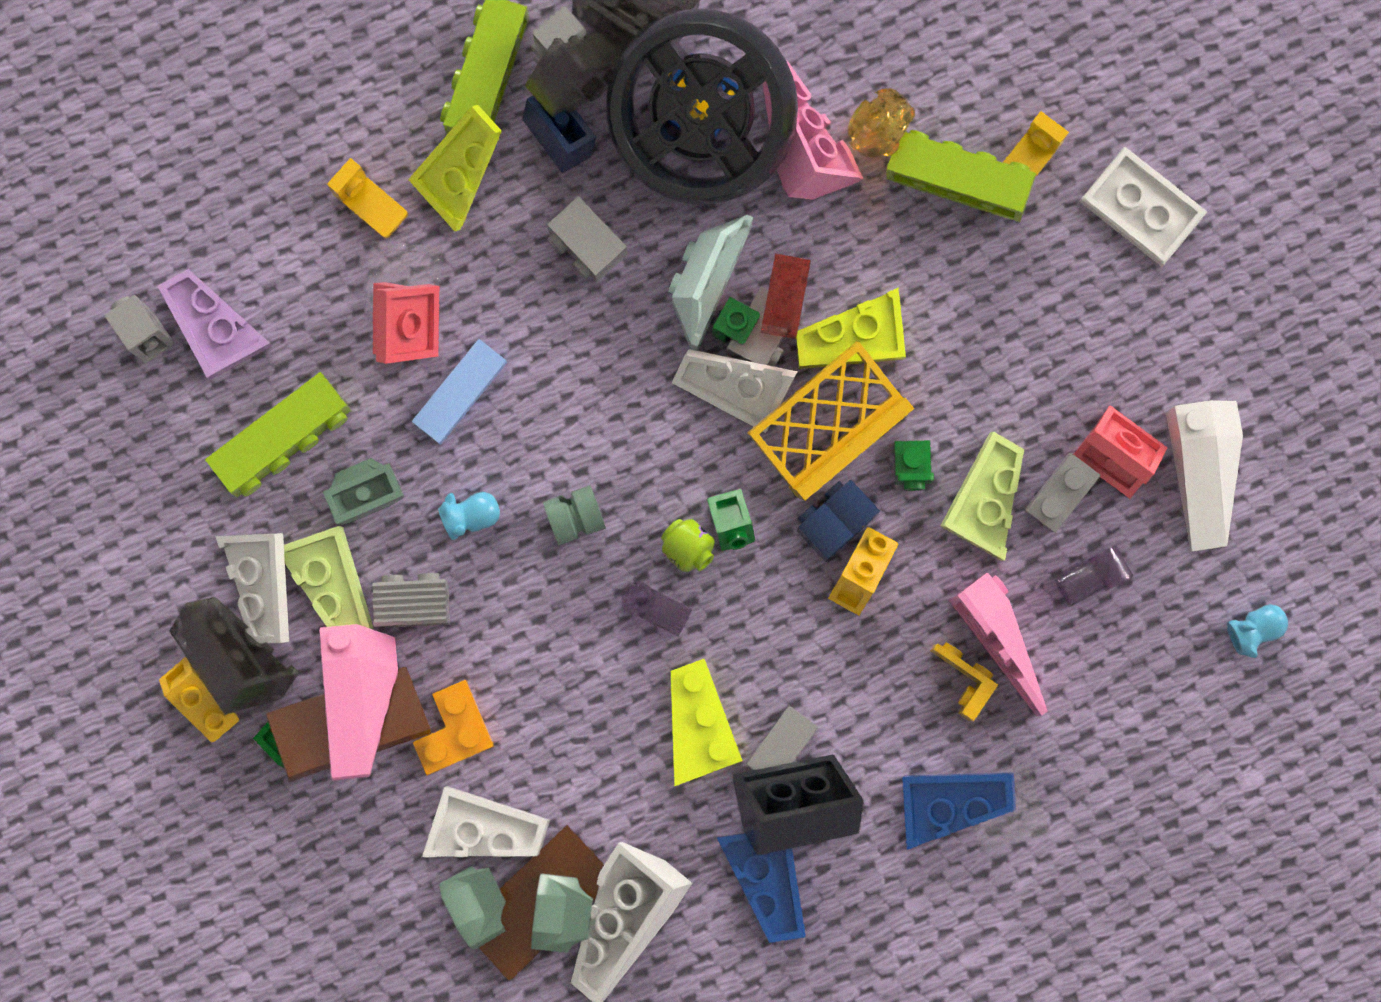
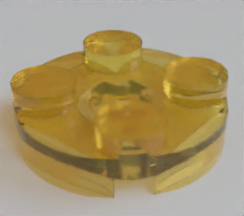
[848,88,915,158]

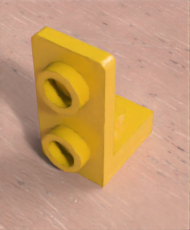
[1003,111,1069,178]
[327,158,408,239]
[828,527,898,616]
[930,642,998,722]
[159,656,239,742]

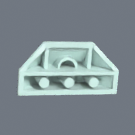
[668,215,753,351]

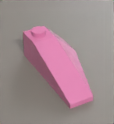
[762,61,863,200]
[320,624,398,781]

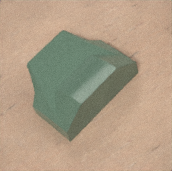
[323,458,405,526]
[439,866,506,950]
[531,873,593,953]

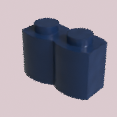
[797,480,880,562]

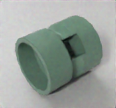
[543,485,606,546]

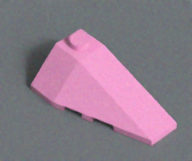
[949,572,1048,716]

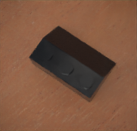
[733,754,864,856]

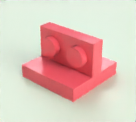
[373,282,440,364]
[1074,406,1168,499]

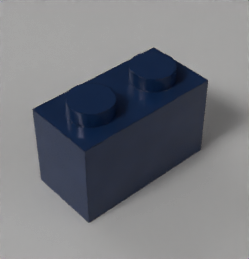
[522,83,597,173]

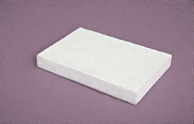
[1079,146,1207,267]

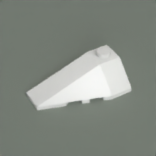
[1166,400,1243,552]
[571,842,692,1002]

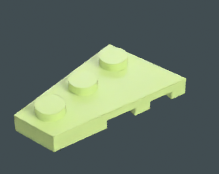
[940,432,1024,561]
[284,526,374,630]

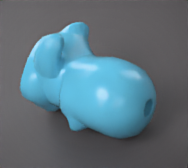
[438,492,500,540]
[1227,604,1288,658]

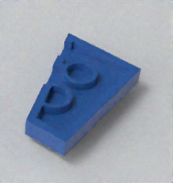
[902,772,1016,850]
[716,833,806,943]

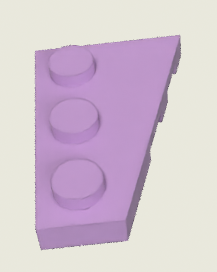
[157,269,272,380]

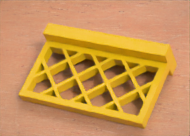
[747,341,914,501]

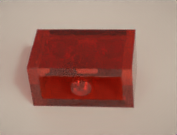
[760,253,811,339]

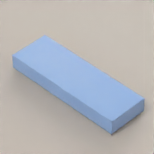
[412,339,507,445]

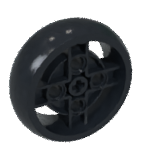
[606,9,798,205]

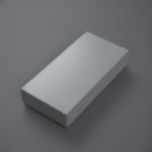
[746,706,818,770]

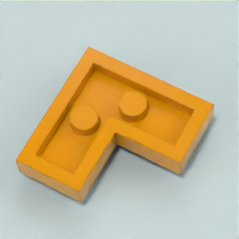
[413,680,495,776]

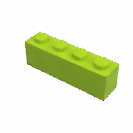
[440,0,529,134]
[886,130,1036,222]
[205,372,352,497]

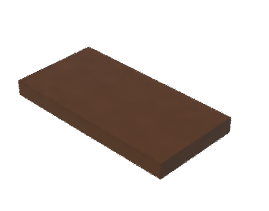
[266,667,431,782]
[479,825,605,981]

